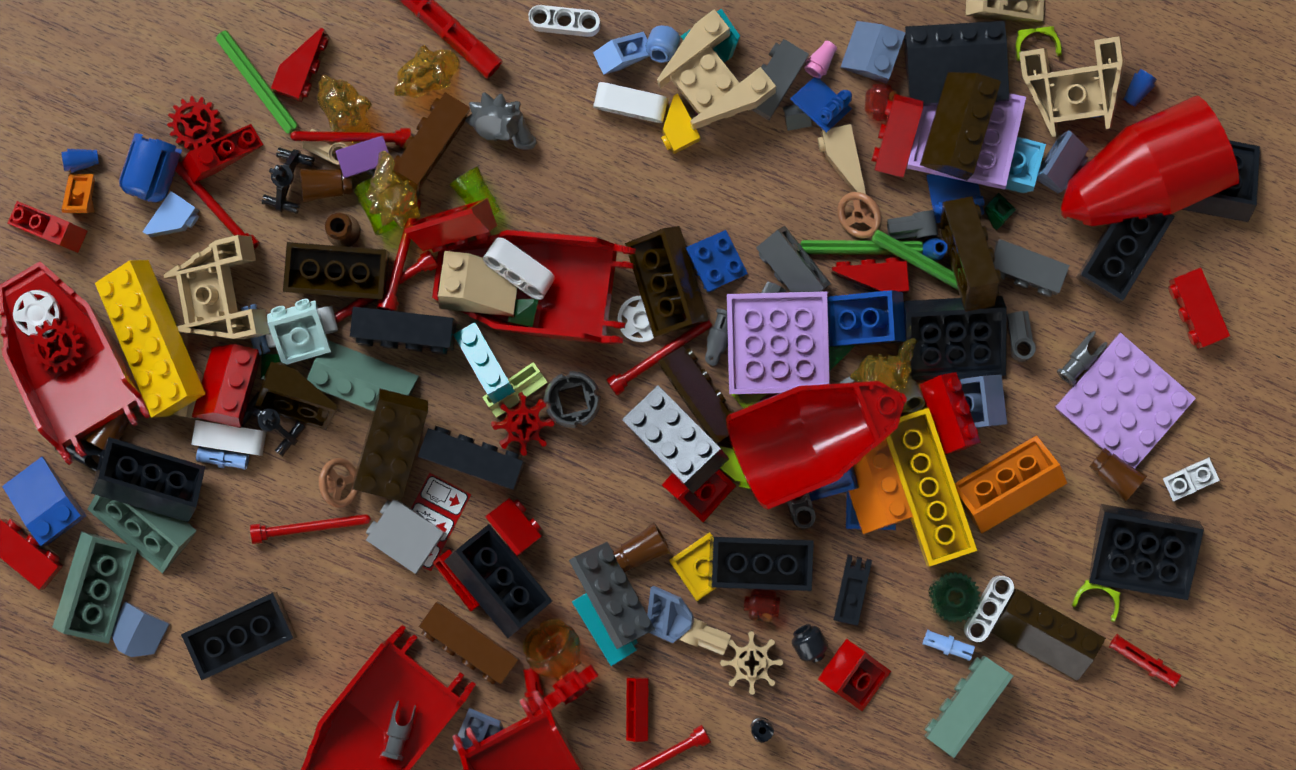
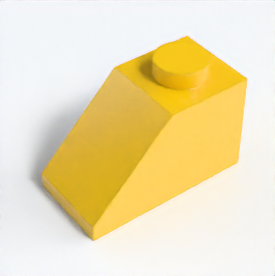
[661,94,701,154]

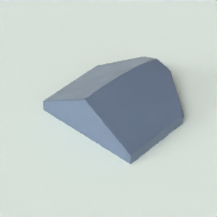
[647,586,694,643]
[111,601,170,657]
[452,708,504,751]

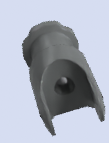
[705,308,728,366]
[1056,331,1108,386]
[381,701,416,761]

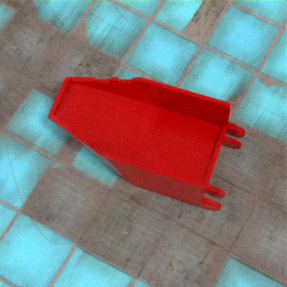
[432,230,636,344]
[0,261,151,465]
[301,625,476,770]
[452,691,584,770]

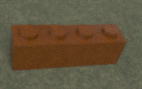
[390,92,470,193]
[419,601,519,685]

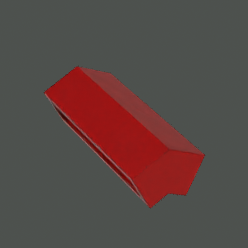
[432,549,480,611]
[626,677,649,742]

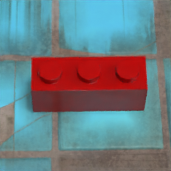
[871,94,923,177]
[1168,267,1230,349]
[919,372,981,455]
[0,518,63,590]

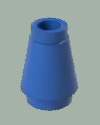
[1123,69,1157,107]
[61,149,99,173]
[922,238,948,262]

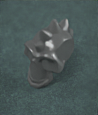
[465,92,537,150]

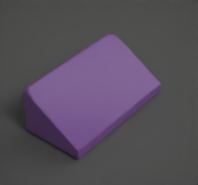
[335,136,392,178]

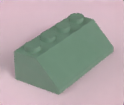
[307,340,419,411]
[87,495,197,574]
[52,531,138,644]
[924,656,1013,758]

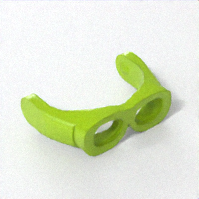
[1015,26,1062,61]
[1072,580,1121,622]

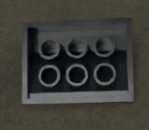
[903,21,1009,106]
[1181,140,1260,222]
[904,296,1007,380]
[1089,504,1204,600]

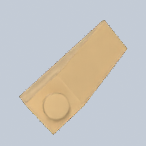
[965,0,1044,22]
[817,124,866,194]

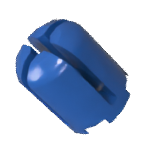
[119,133,182,202]

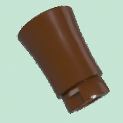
[300,169,353,203]
[325,213,361,247]
[84,409,134,450]
[1089,448,1147,502]
[613,522,671,572]

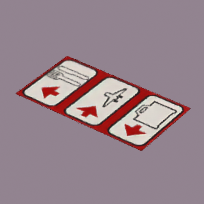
[411,473,471,571]

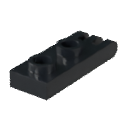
[833,554,872,626]

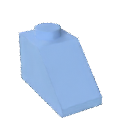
[593,32,649,75]
[143,191,200,237]

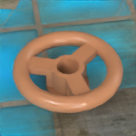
[837,192,882,239]
[319,458,358,508]

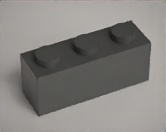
[752,39,809,121]
[756,226,831,292]
[993,239,1070,297]

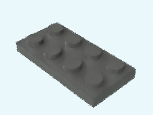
[569,542,655,649]

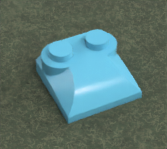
[1005,137,1046,193]

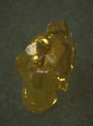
[394,45,459,98]
[317,75,372,144]
[365,151,420,228]
[850,338,917,392]

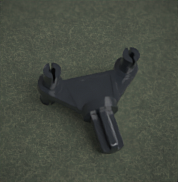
[262,147,315,214]
[242,392,306,457]

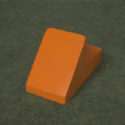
[61,174,95,213]

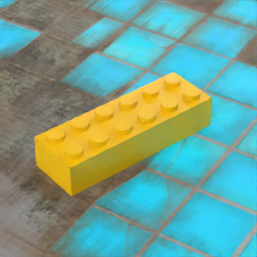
[95,260,205,418]
[886,408,977,567]

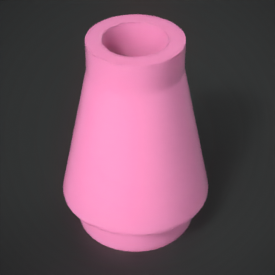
[804,41,837,79]

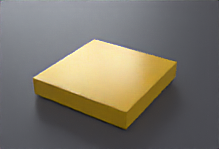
[669,532,716,601]

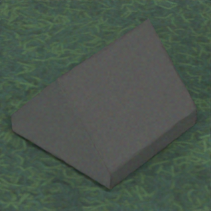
[783,104,812,131]

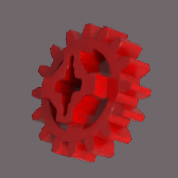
[167,96,223,150]
[28,318,85,373]

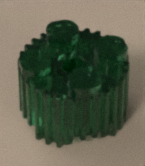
[928,572,981,623]

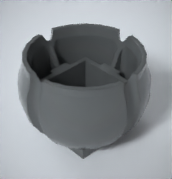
[544,371,601,428]

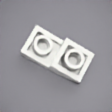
[1163,457,1220,501]

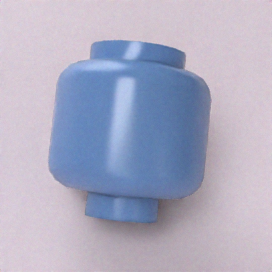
[645,25,681,63]

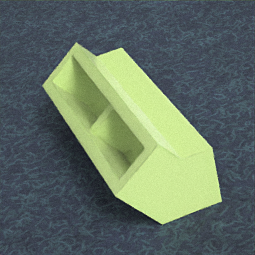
[482,362,548,418]

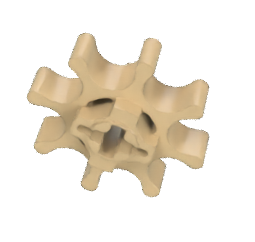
[720,631,783,695]

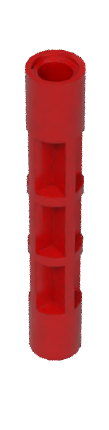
[400,0,503,79]

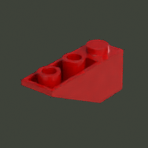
[271,28,329,102]
[181,124,264,184]
[7,201,88,253]
[830,257,909,293]

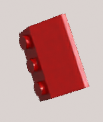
[405,198,497,253]
[192,344,260,428]

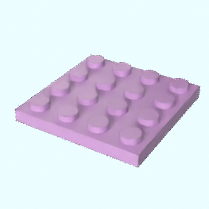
[907,93,1026,190]
[727,291,830,394]
[1054,333,1196,468]

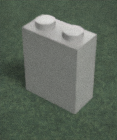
[366,500,445,574]

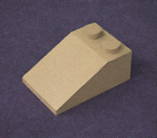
[438,251,517,317]

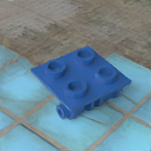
[790,77,852,133]
[926,174,984,223]
[686,230,748,293]

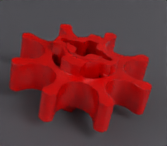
[491,392,555,456]
[543,664,599,710]

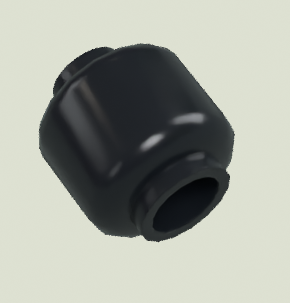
[791,624,828,663]

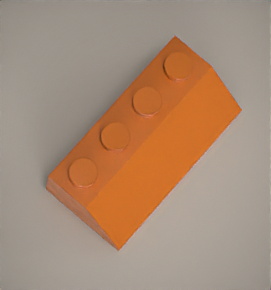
[955,435,1068,534]
[848,439,913,534]

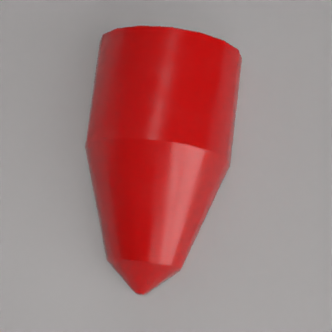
[1061,95,1239,227]
[726,381,907,510]

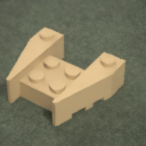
[657,9,776,130]
[1019,36,1125,137]
[164,235,270,339]

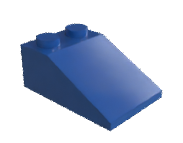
[828,290,906,347]
[2,456,87,546]

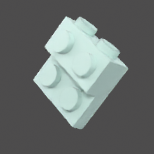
[267,299,331,364]

